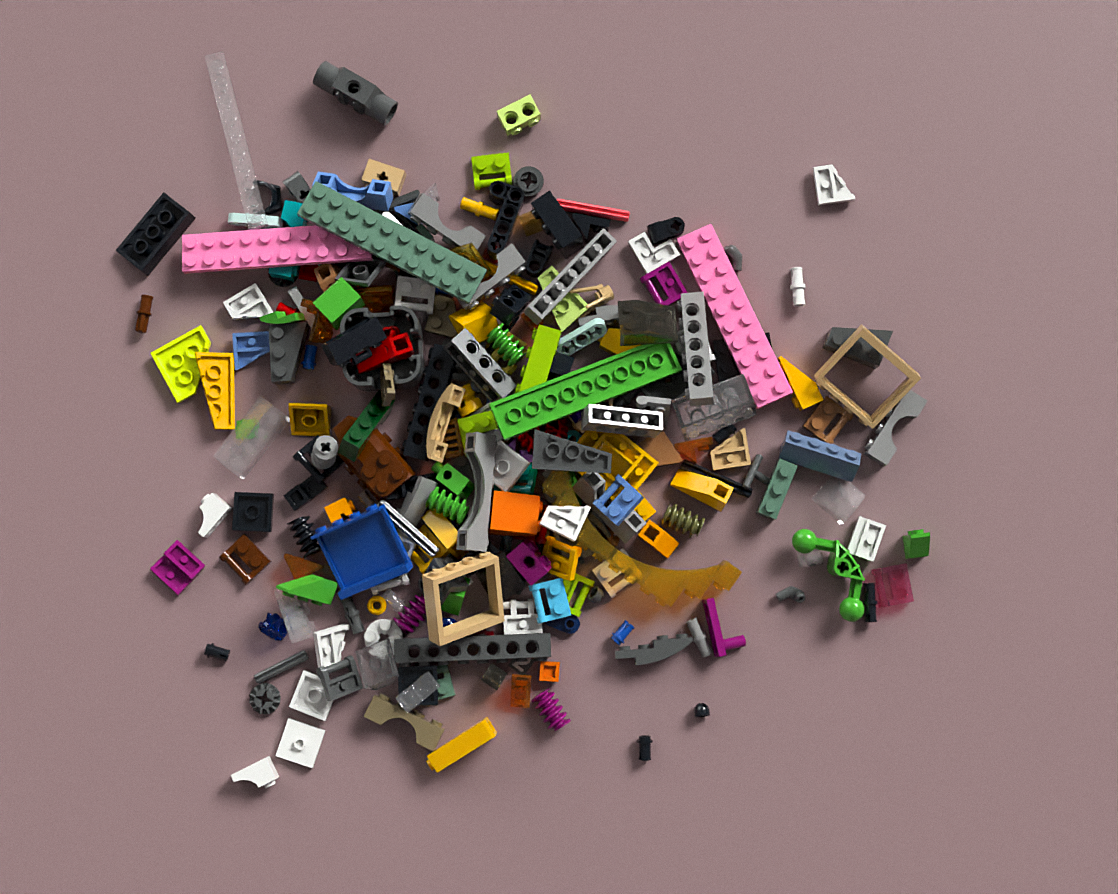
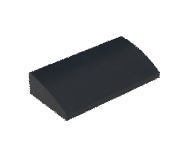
[116,192,196,276]

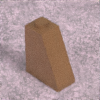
[637,431,683,467]

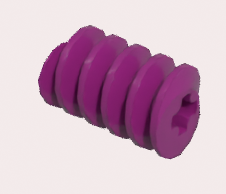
[393,594,426,635]
[531,687,571,731]

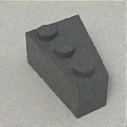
[269,322,310,385]

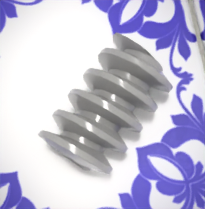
[311,435,338,469]

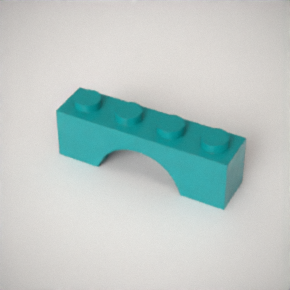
[268,200,309,281]

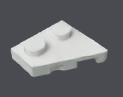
[812,165,855,206]
[539,506,591,542]

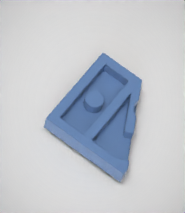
[232,331,270,370]

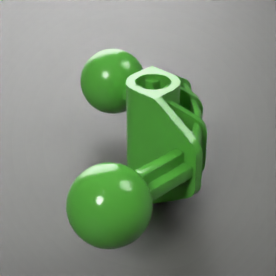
[792,529,865,622]

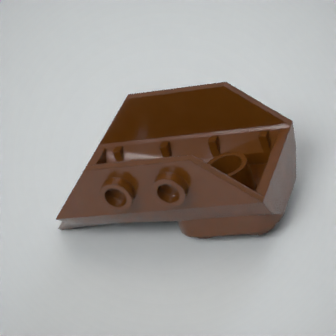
[332,415,416,502]

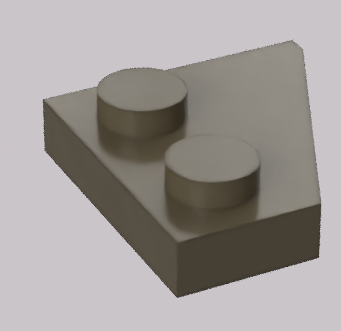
[380,363,395,406]

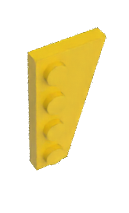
[194,352,235,430]

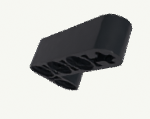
[487,181,524,260]

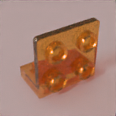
[300,298,333,344]

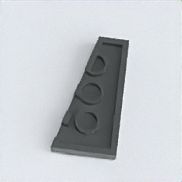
[532,429,612,473]

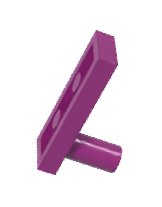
[702,598,746,657]

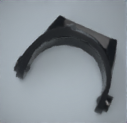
[253,180,282,215]

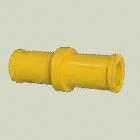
[460,197,499,221]

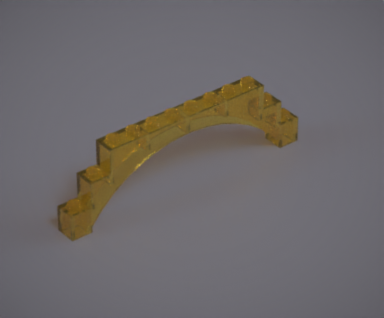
[541,470,742,607]

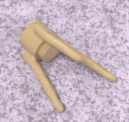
[569,284,614,322]

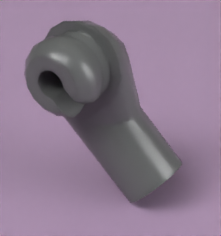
[724,245,742,272]
[775,586,805,603]

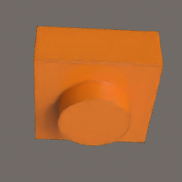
[539,661,560,682]

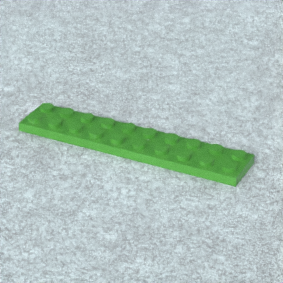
[489,335,682,441]

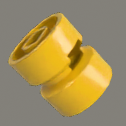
[457,384,483,418]

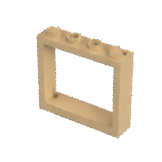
[814,324,921,429]
[422,552,505,646]

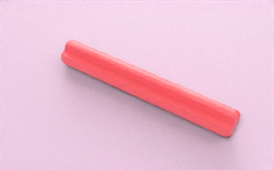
[557,199,630,222]

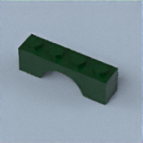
[338,390,396,462]

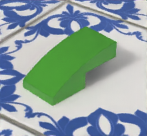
[259,311,305,324]

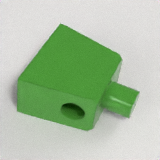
[431,461,475,500]

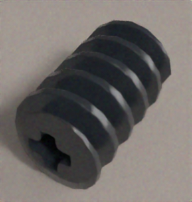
[287,516,321,559]

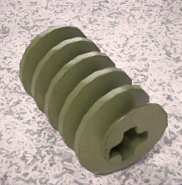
[661,504,705,538]

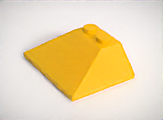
[577,430,659,501]

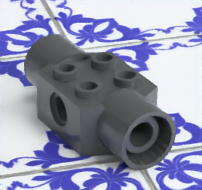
[313,61,398,126]

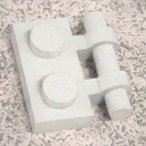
[503,598,543,635]

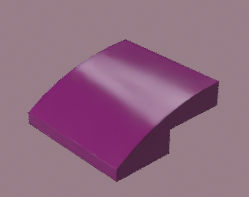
[150,540,205,596]

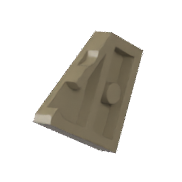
[424,295,458,339]

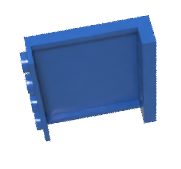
[310,504,414,600]

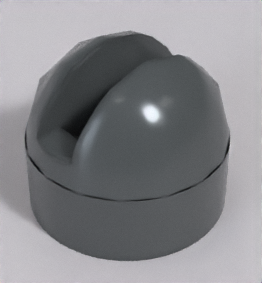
[587,586,604,603]

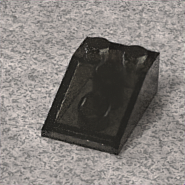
[617,300,678,346]

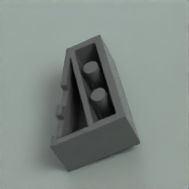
[822,327,893,369]

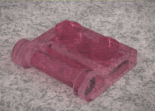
[871,563,914,608]

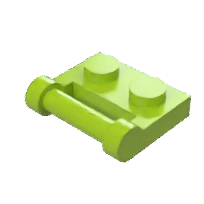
[471,152,512,190]
[559,573,595,617]

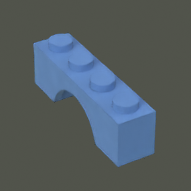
[312,172,393,211]

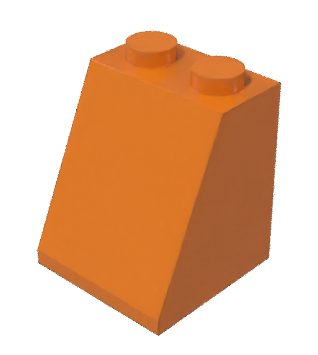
[488,490,543,537]

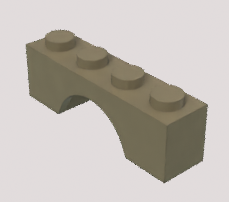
[364,693,445,752]

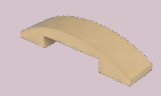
[426,384,465,463]

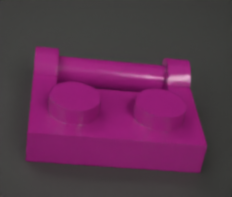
[639,261,688,312]

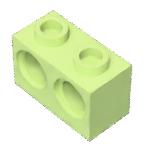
[497,94,541,136]

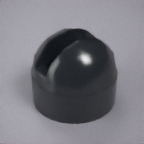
[694,703,710,717]

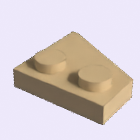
[710,428,751,471]

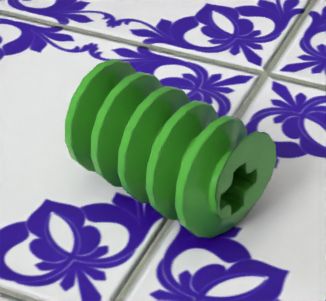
[487,323,527,367]
[426,486,469,524]

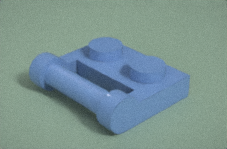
[592,474,644,526]

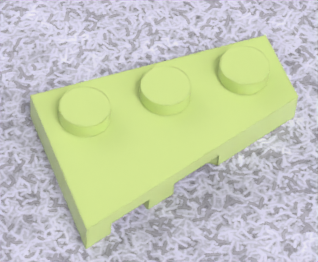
[538,265,588,333]

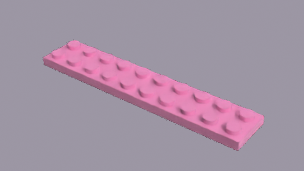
[676,224,793,409]
[182,225,373,274]

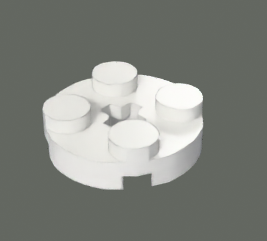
[364,619,403,658]

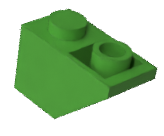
[902,529,930,559]

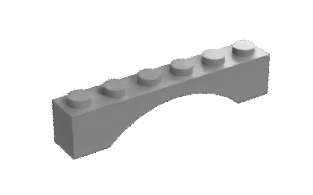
[456,432,497,552]

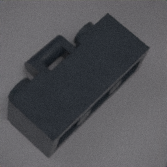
[321,317,387,367]

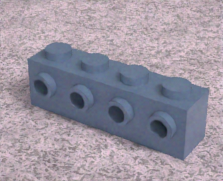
[778,430,861,482]

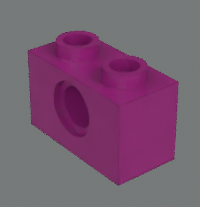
[506,538,552,586]

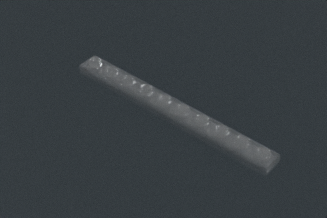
[205,51,268,230]

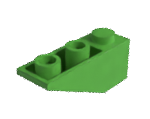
[276,574,338,606]

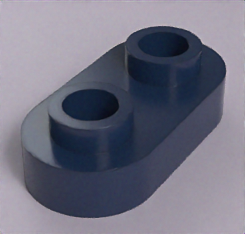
[544,607,580,634]

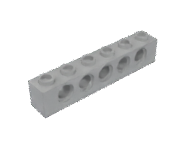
[523,228,617,325]
[677,291,714,407]

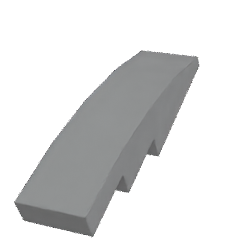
[394,476,438,537]

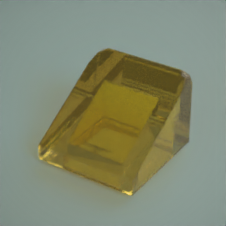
[519,211,543,237]

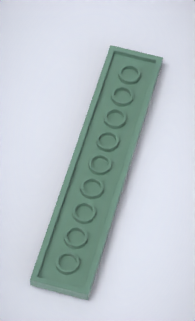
[297,181,487,304]

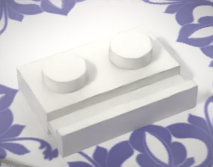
[847,516,886,562]

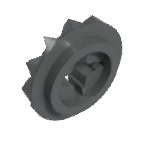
[514,166,544,197]
[249,683,281,714]

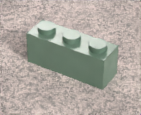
[756,459,797,520]

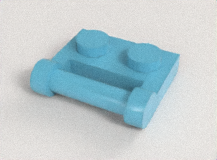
[528,578,571,624]

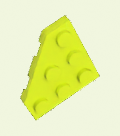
[151,325,211,403]

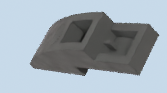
[615,634,693,665]

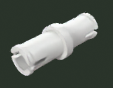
[790,267,805,307]

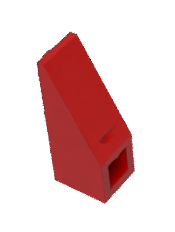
[356,332,414,374]

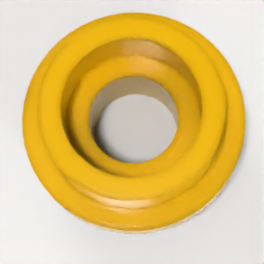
[367,596,387,615]

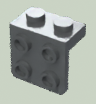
[418,557,469,606]

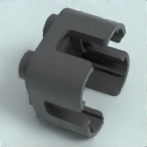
[340,306,425,391]

